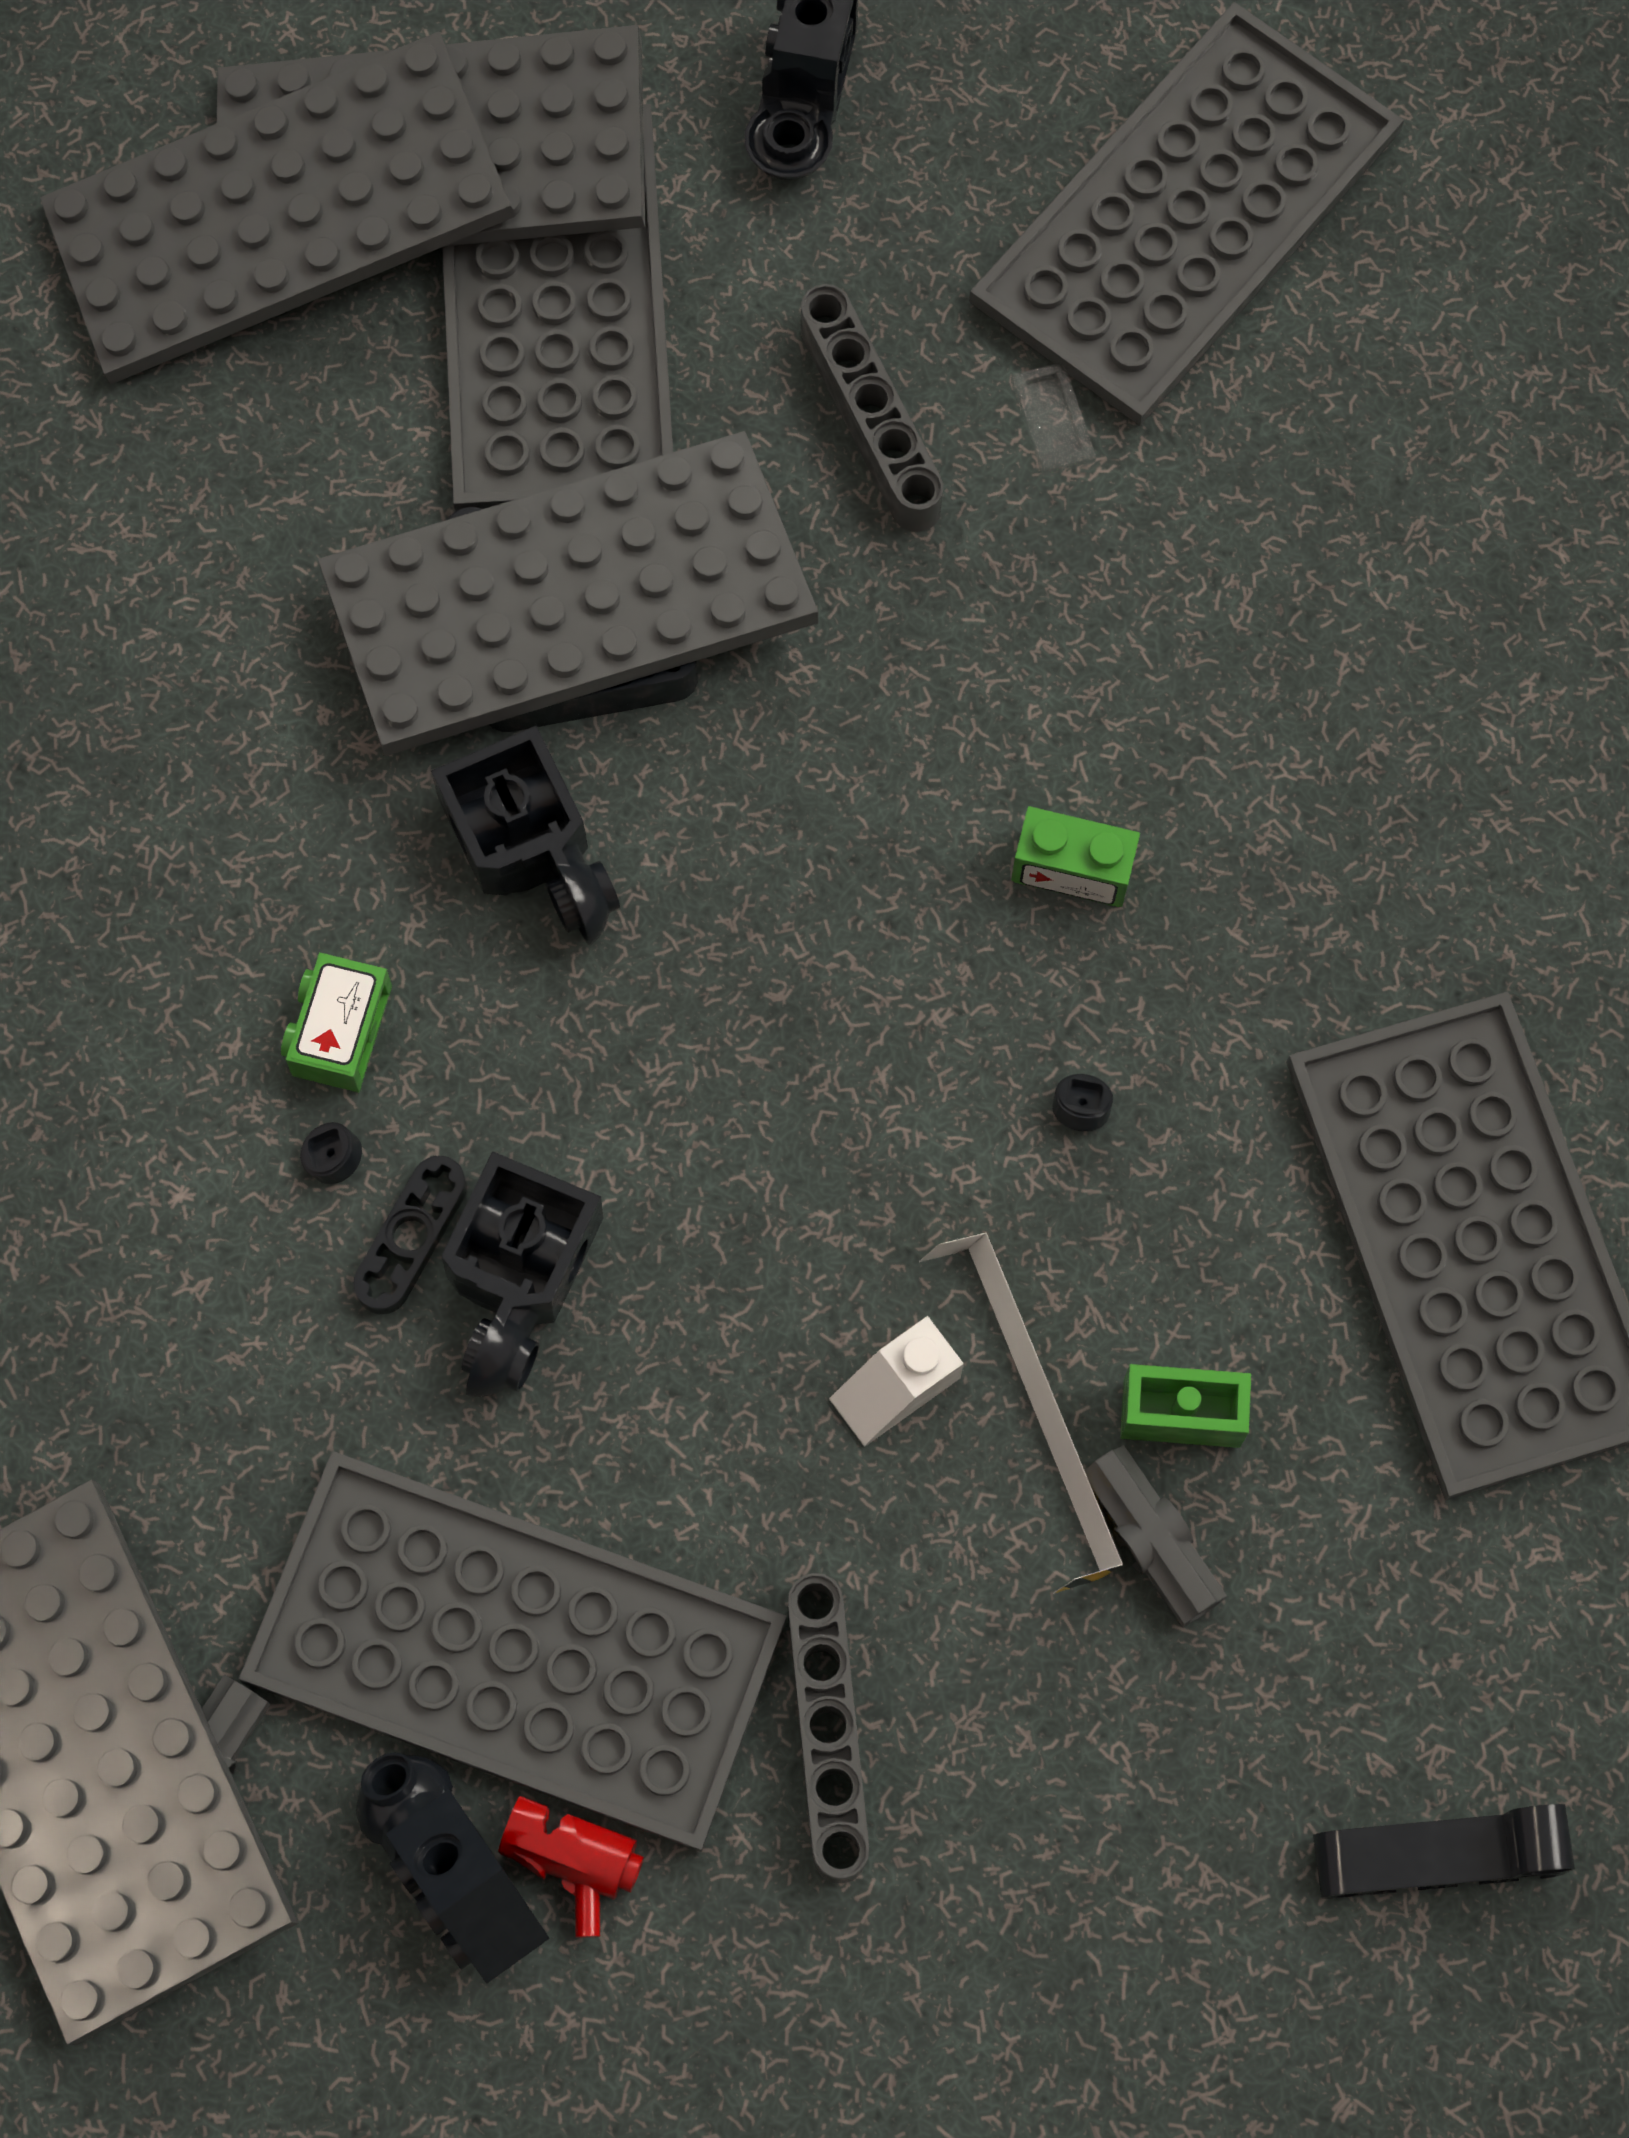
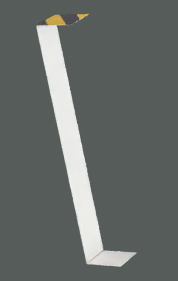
[919,1233,1123,1594]

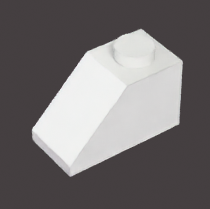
[829,1316,964,1447]

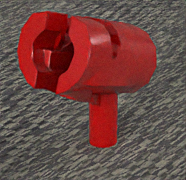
[498,1796,644,1938]

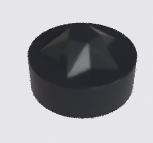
[1052,1074,1113,1131]
[300,1122,362,1184]

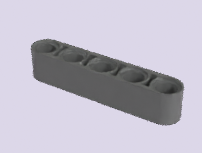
[800,284,944,532]
[788,1573,869,1884]

